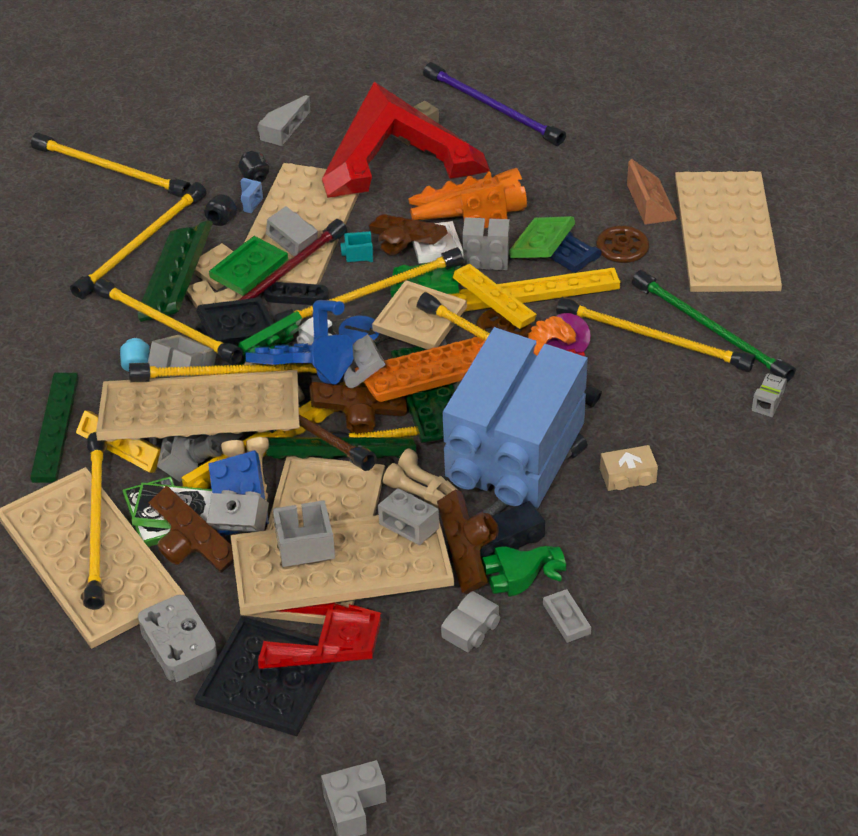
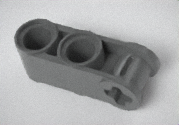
[189,432,244,463]

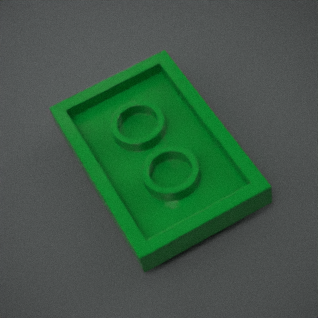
[209,236,288,296]
[390,263,461,298]
[235,311,302,366]

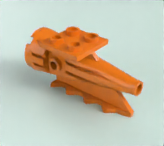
[408,168,527,228]

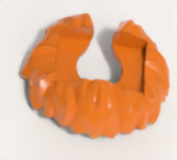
[528,316,576,356]

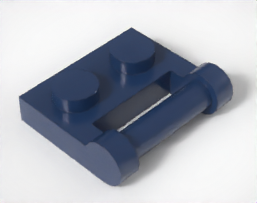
[549,231,602,273]

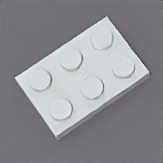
[412,221,463,263]

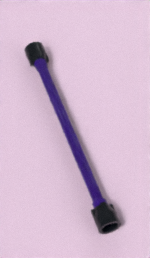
[423,62,566,146]

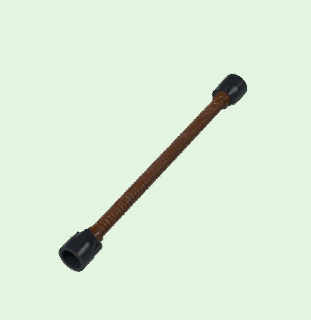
[299,415,376,471]

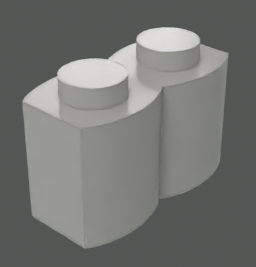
[441,591,500,652]

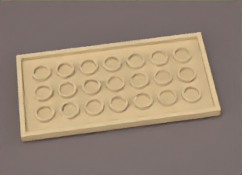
[244,163,359,284]
[675,171,782,292]
[96,370,299,441]
[244,456,385,625]
[0,467,185,649]
[231,515,454,615]

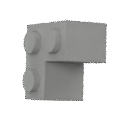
[321,760,386,836]

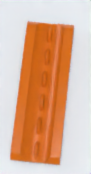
[355,337,485,402]

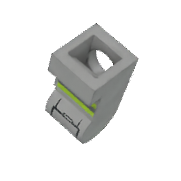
[752,373,787,417]

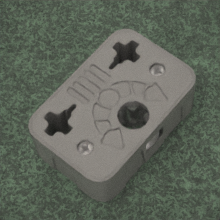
[138,595,218,682]

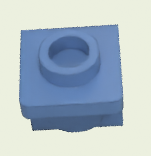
[240,178,263,213]

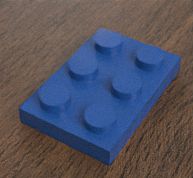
[208,450,269,536]

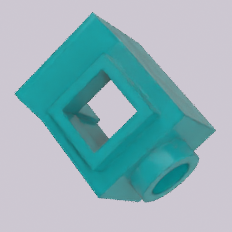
[341,231,373,262]

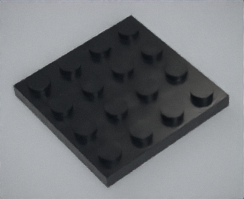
[195,616,335,737]

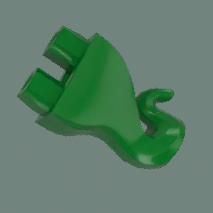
[482,546,566,597]

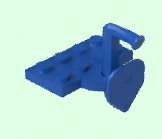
[246,300,353,385]

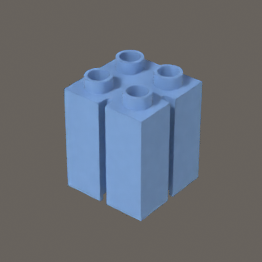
[443,327,588,509]

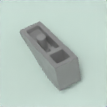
[258,95,311,146]

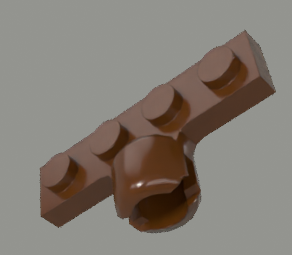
[369,214,448,256]
[310,382,407,435]
[148,486,234,573]
[437,489,499,594]

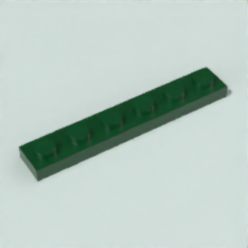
[31,373,79,483]
[266,437,416,459]

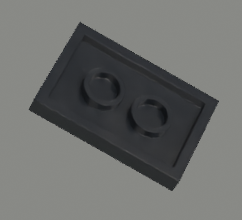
[196,297,274,344]

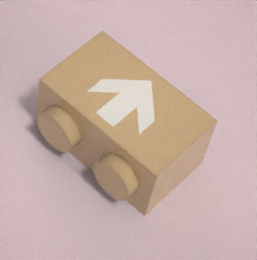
[600,445,658,491]

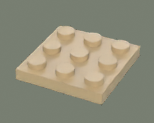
[372,280,467,350]

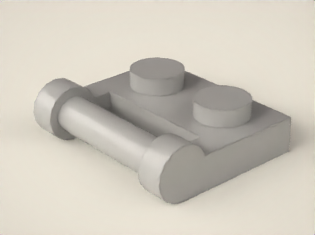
[344,334,386,388]

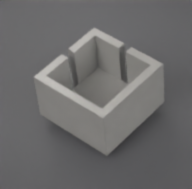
[463,217,510,270]
[148,335,217,377]
[273,500,335,567]

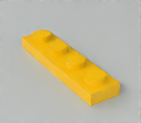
[453,264,537,329]
[76,410,161,473]

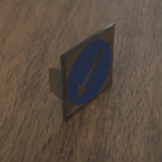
[330,309,391,347]

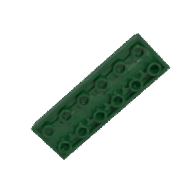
[138,220,213,322]
[391,346,455,443]

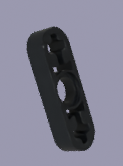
[263,282,329,305]

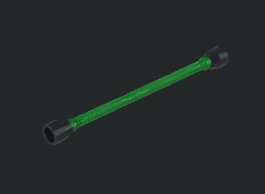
[632,270,796,382]

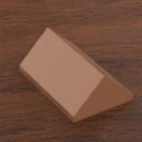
[627,159,677,224]

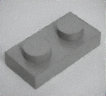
[543,589,591,643]

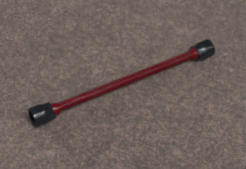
[195,219,347,336]

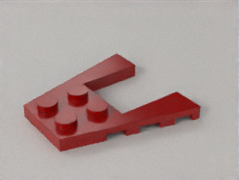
[258,602,381,669]

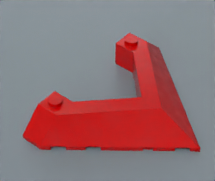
[322,82,490,198]

